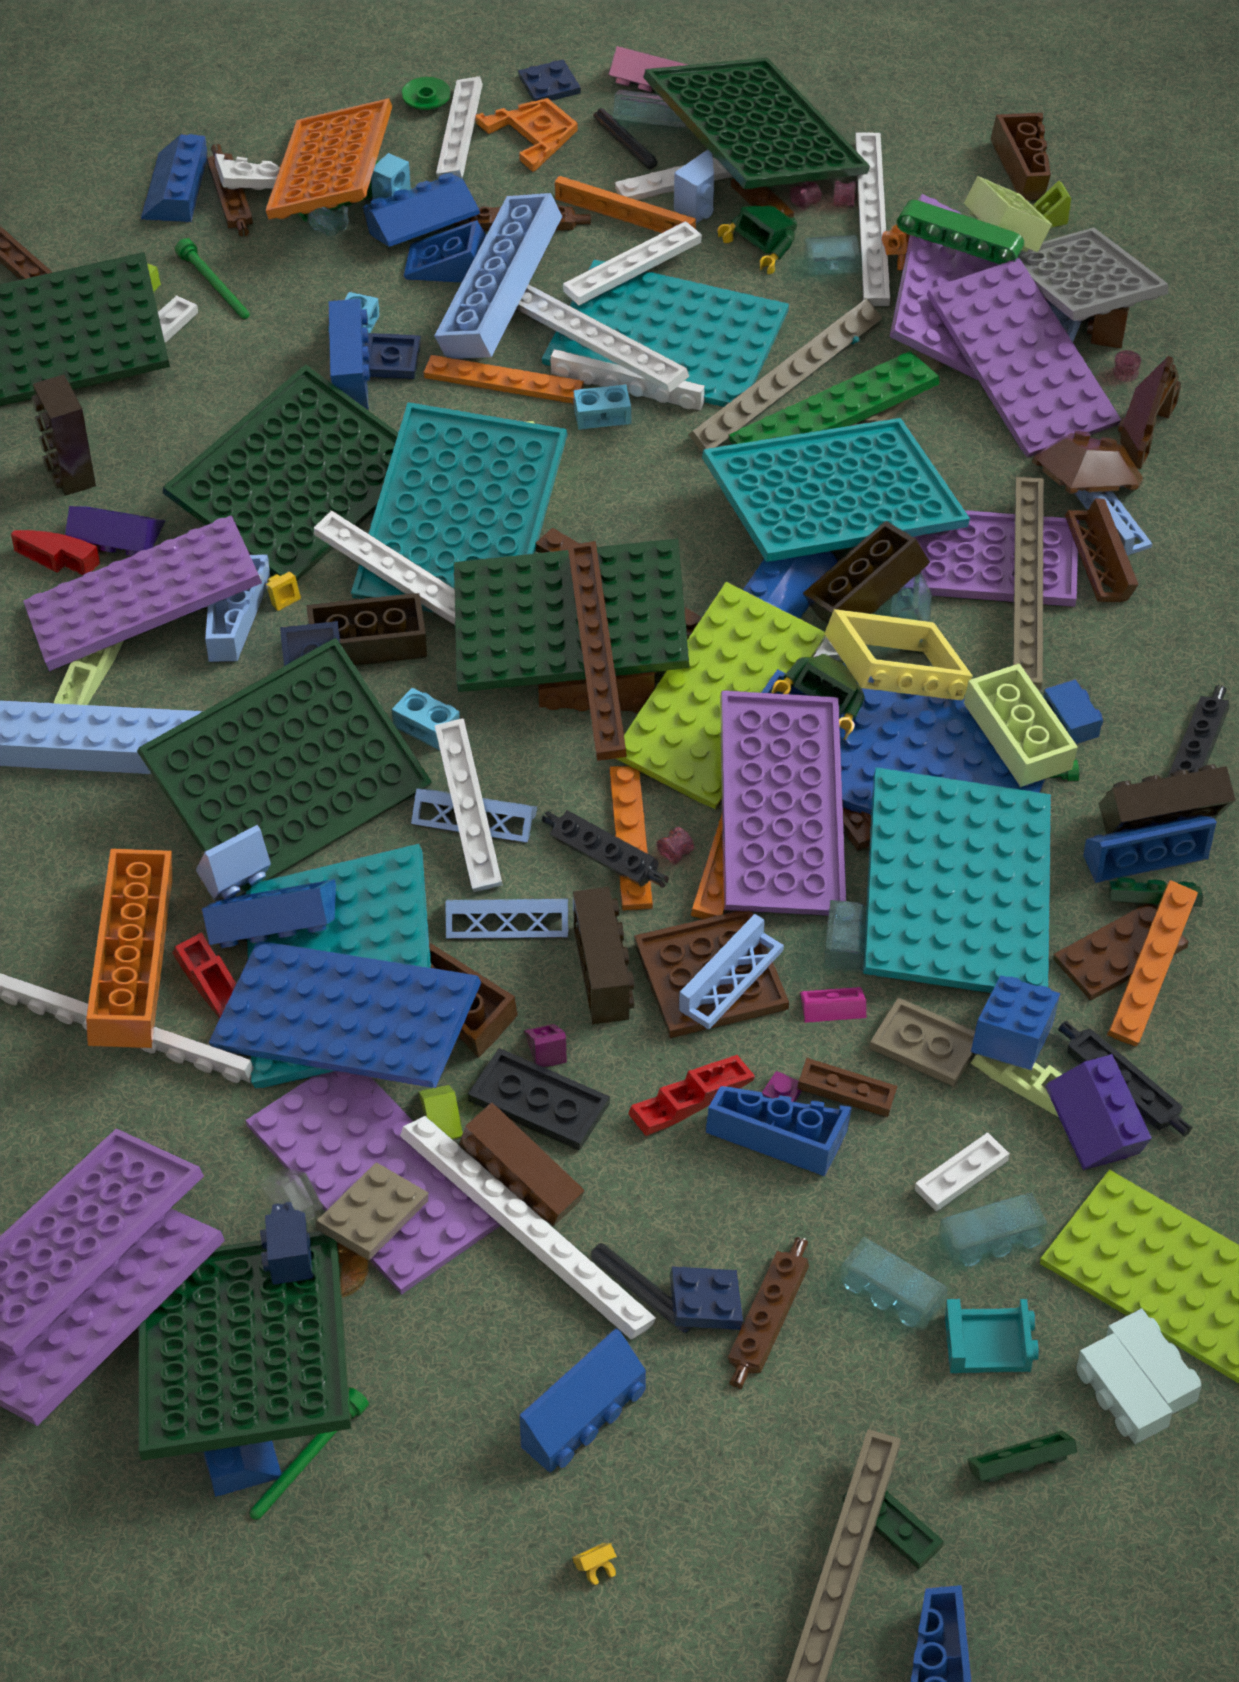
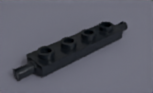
[1168,685,1229,777]
[542,810,669,888]
[1058,1021,1193,1137]

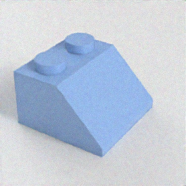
[674,150,714,224]
[196,825,271,900]

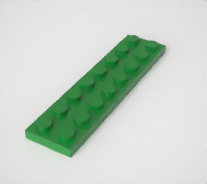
[729,351,940,445]

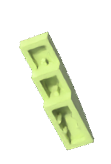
[54,641,123,705]
[971,1054,1062,1117]

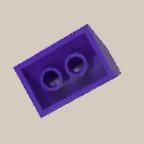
[65,506,165,556]
[1045,1054,1152,1171]

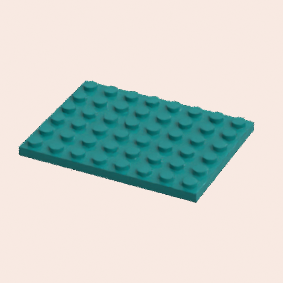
[542,259,789,407]
[351,402,568,613]
[702,418,970,562]
[863,767,1051,993]
[246,844,431,1088]

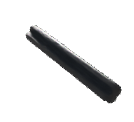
[593,108,658,170]
[591,1243,693,1333]

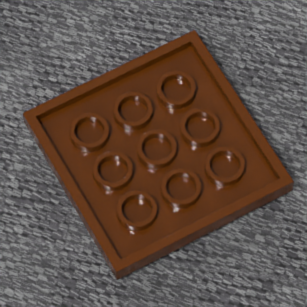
[634,911,789,1038]

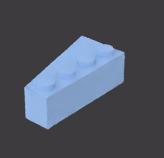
[205,555,271,662]

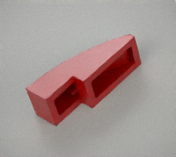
[11,530,100,575]
[172,932,236,1019]

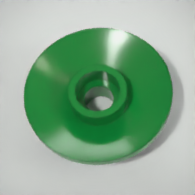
[402,77,450,110]

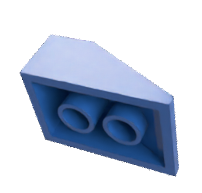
[404,220,486,283]

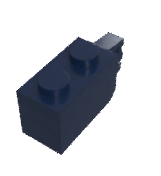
[260,1202,313,1285]

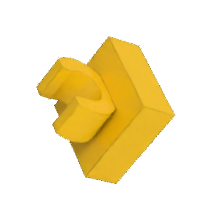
[266,572,301,611]
[572,1543,617,1585]

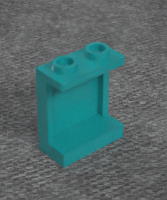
[944,1299,1039,1373]

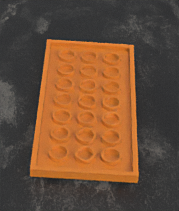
[265,98,392,219]

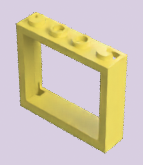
[825,609,973,701]

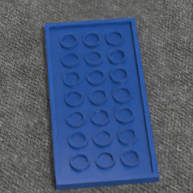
[209,941,481,1088]

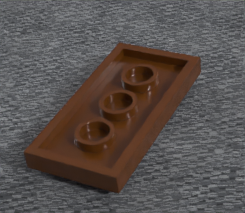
[1053,903,1189,1001]

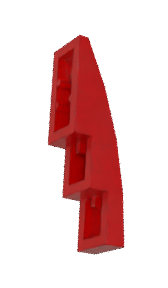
[628,1055,755,1136]

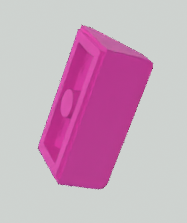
[800,987,866,1023]

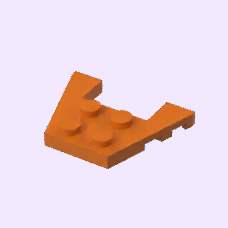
[475,98,578,172]

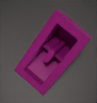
[524,1024,567,1067]

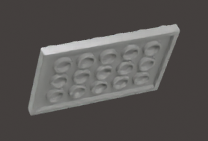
[1017,228,1168,321]

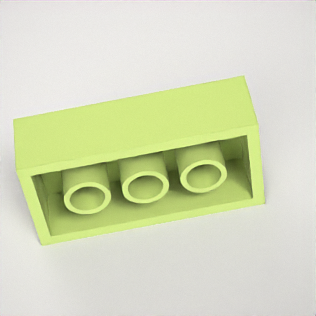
[964,176,1052,252]
[964,664,1078,787]

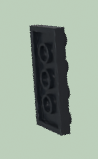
[468,1048,610,1150]

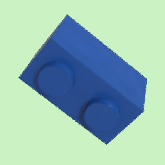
[1043,679,1103,744]

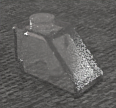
[257,1168,323,1222]

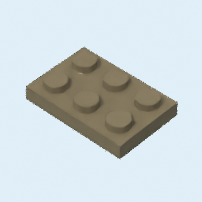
[869,997,975,1087]
[316,1162,429,1260]

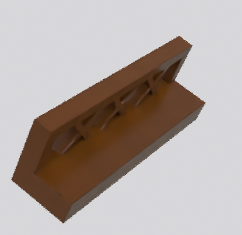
[1064,498,1139,602]

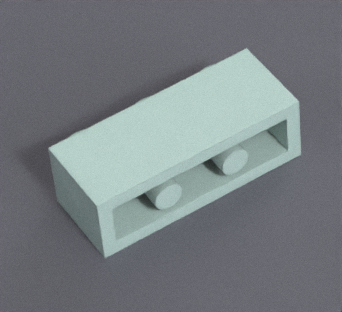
[1106,1309,1202,1414]
[1077,1333,1173,1444]

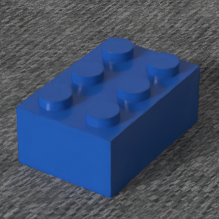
[971,975,1060,1071]

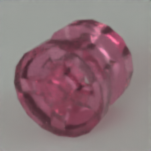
[790,181,822,210]
[834,181,855,207]
[1113,350,1141,382]
[656,827,694,865]

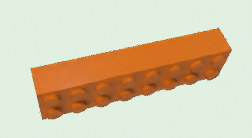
[86,849,172,1048]

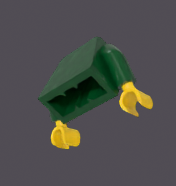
[718,206,797,275]
[771,654,865,740]

